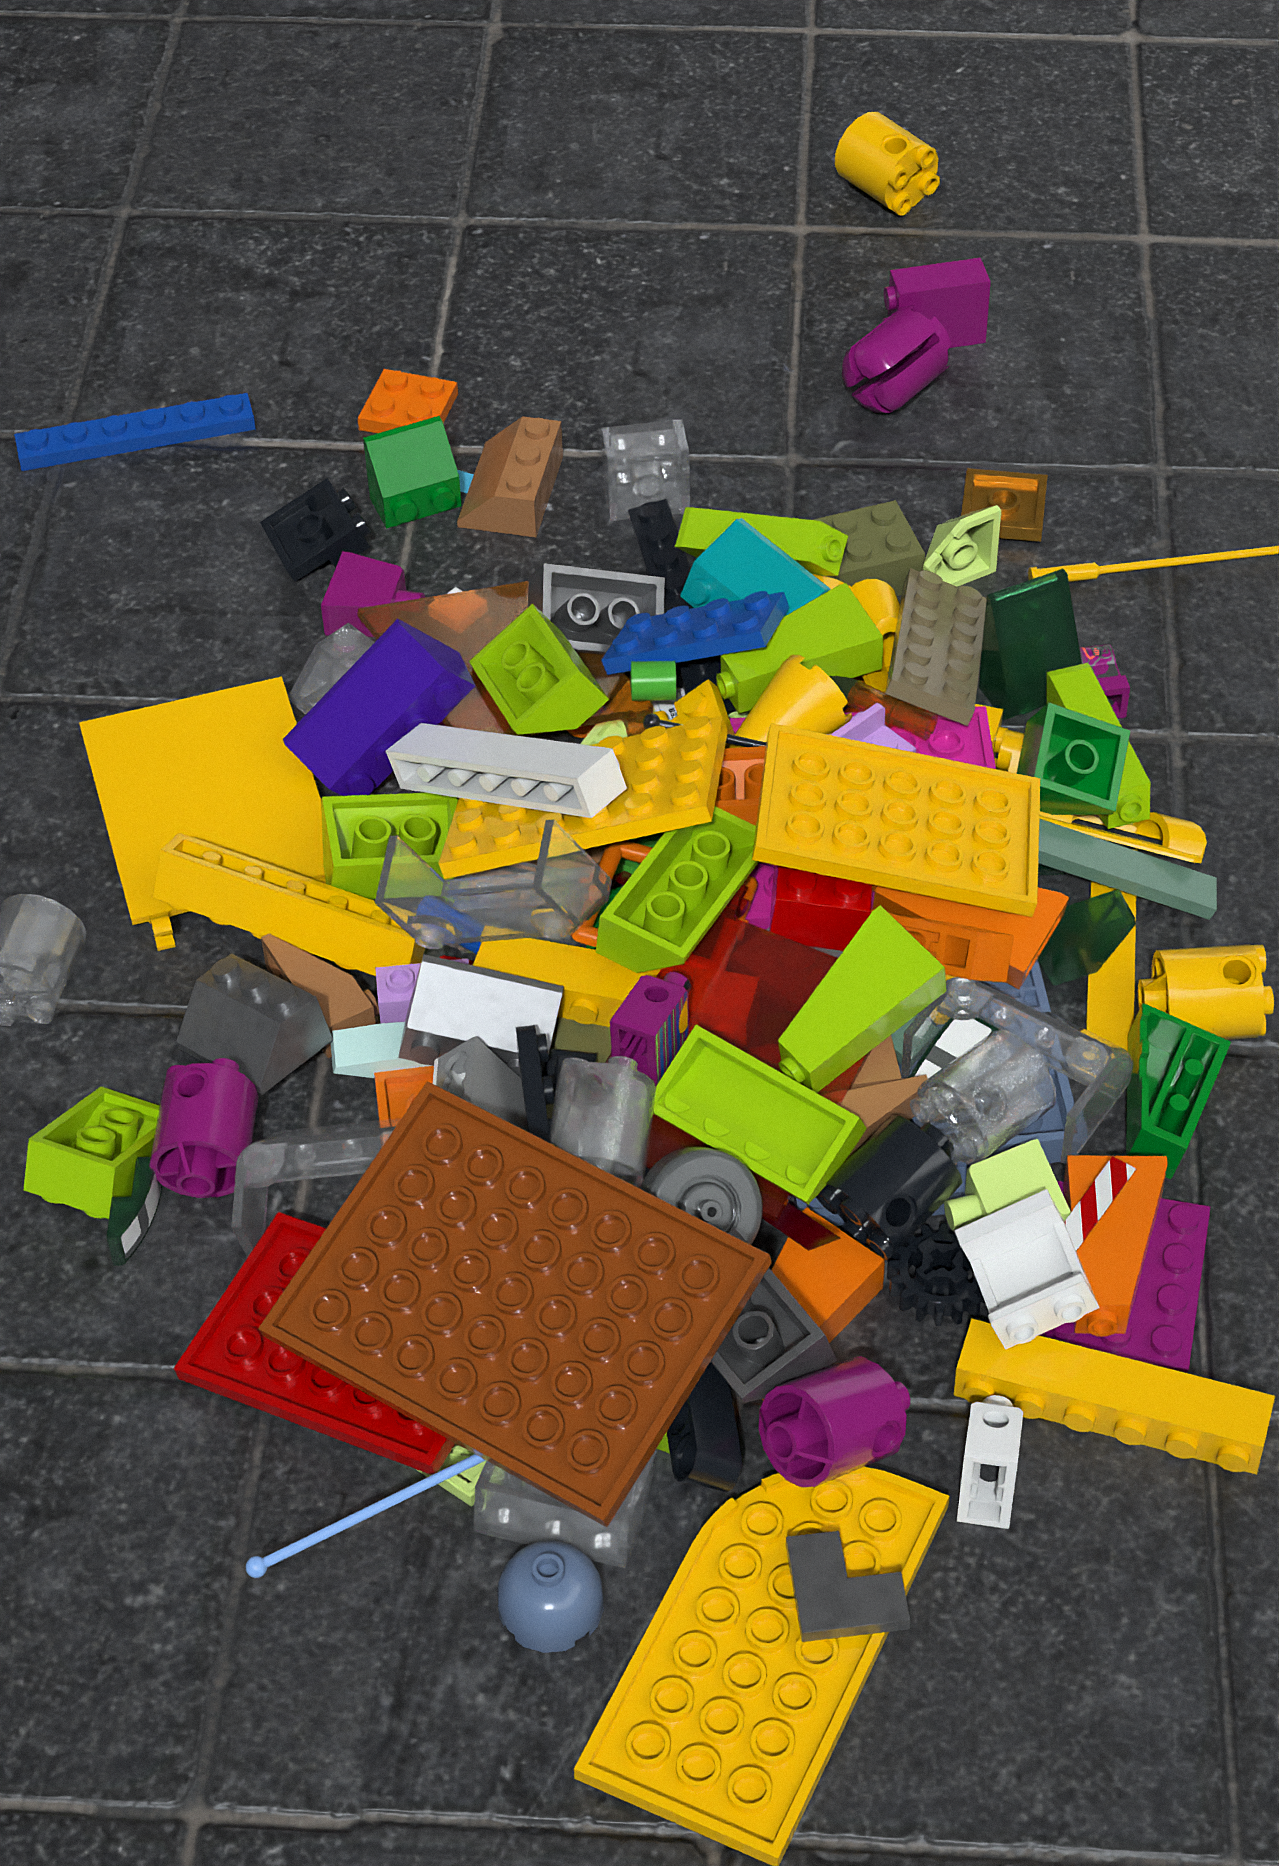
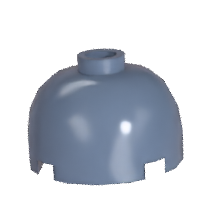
[497,1540,604,1653]

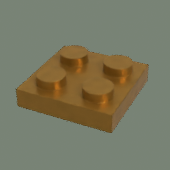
[961,468,1048,542]

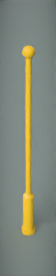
[1028,546,1279,588]

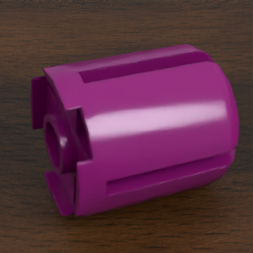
[842,305,952,413]

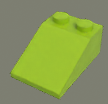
[23,1087,159,1219]

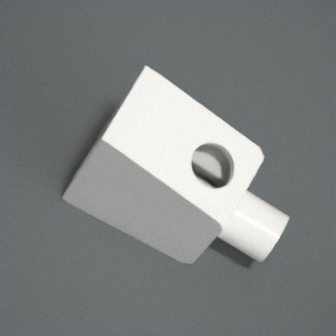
[957,1395,1023,1529]

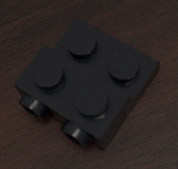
[260,478,372,582]

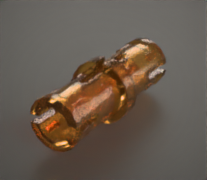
[847,681,938,740]

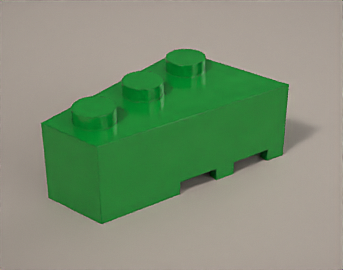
[1126,1003,1231,1179]

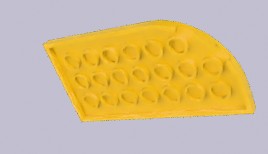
[574,1467,950,1866]

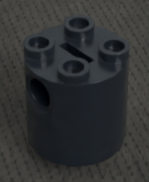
[816,1115,963,1260]

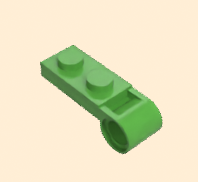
[629,661,676,701]

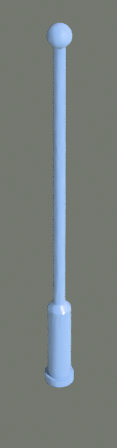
[246,1454,486,1578]

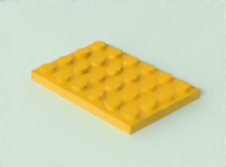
[438,715,728,879]
[752,723,1040,917]

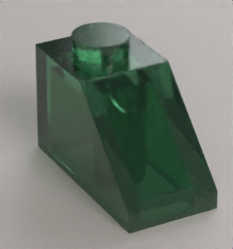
[1038,889,1136,986]

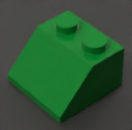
[363,416,462,529]
[1017,702,1130,815]

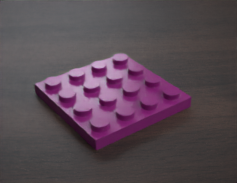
[988,1181,1211,1373]

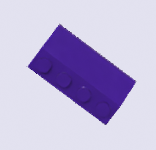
[283,618,476,796]

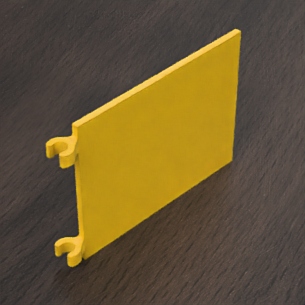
[79,676,326,951]

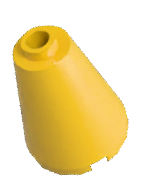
[729,655,852,748]

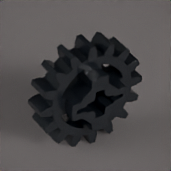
[887,1223,985,1326]

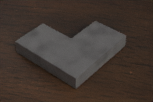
[786,1531,910,1642]

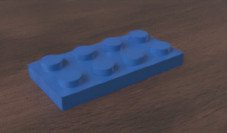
[601,591,789,675]

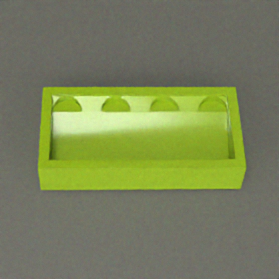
[643,1025,867,1205]

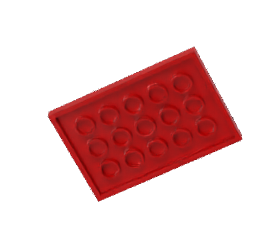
[173,1212,455,1475]

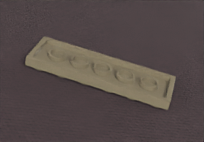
[885,568,987,726]

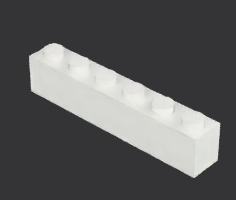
[386,723,627,818]

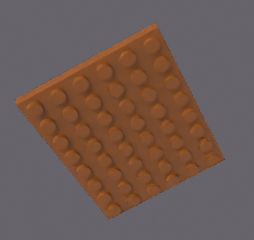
[258,1081,772,1527]

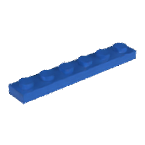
[14,393,256,471]

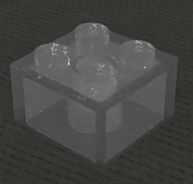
[602,419,690,521]

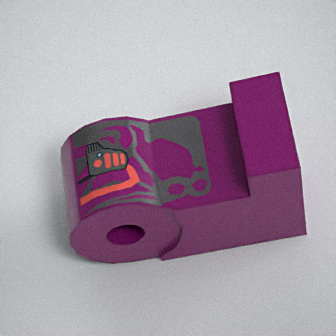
[1073,644,1130,718]

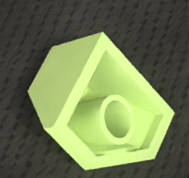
[923,505,1001,587]

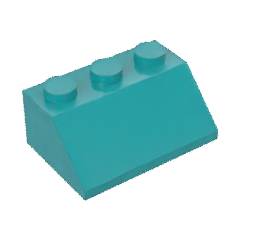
[680,518,830,617]

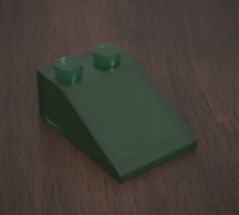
[979,569,1082,720]

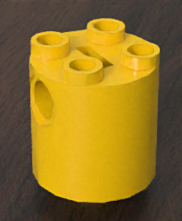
[835,112,940,216]
[1138,944,1274,1040]

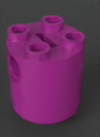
[149,1058,259,1198]
[759,1356,911,1487]

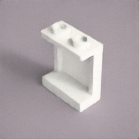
[955,1189,1100,1350]

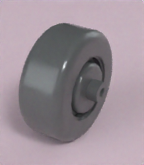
[640,1147,763,1245]

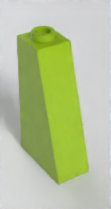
[675,507,848,576]
[716,583,883,714]
[1047,663,1151,829]
[778,905,946,1093]

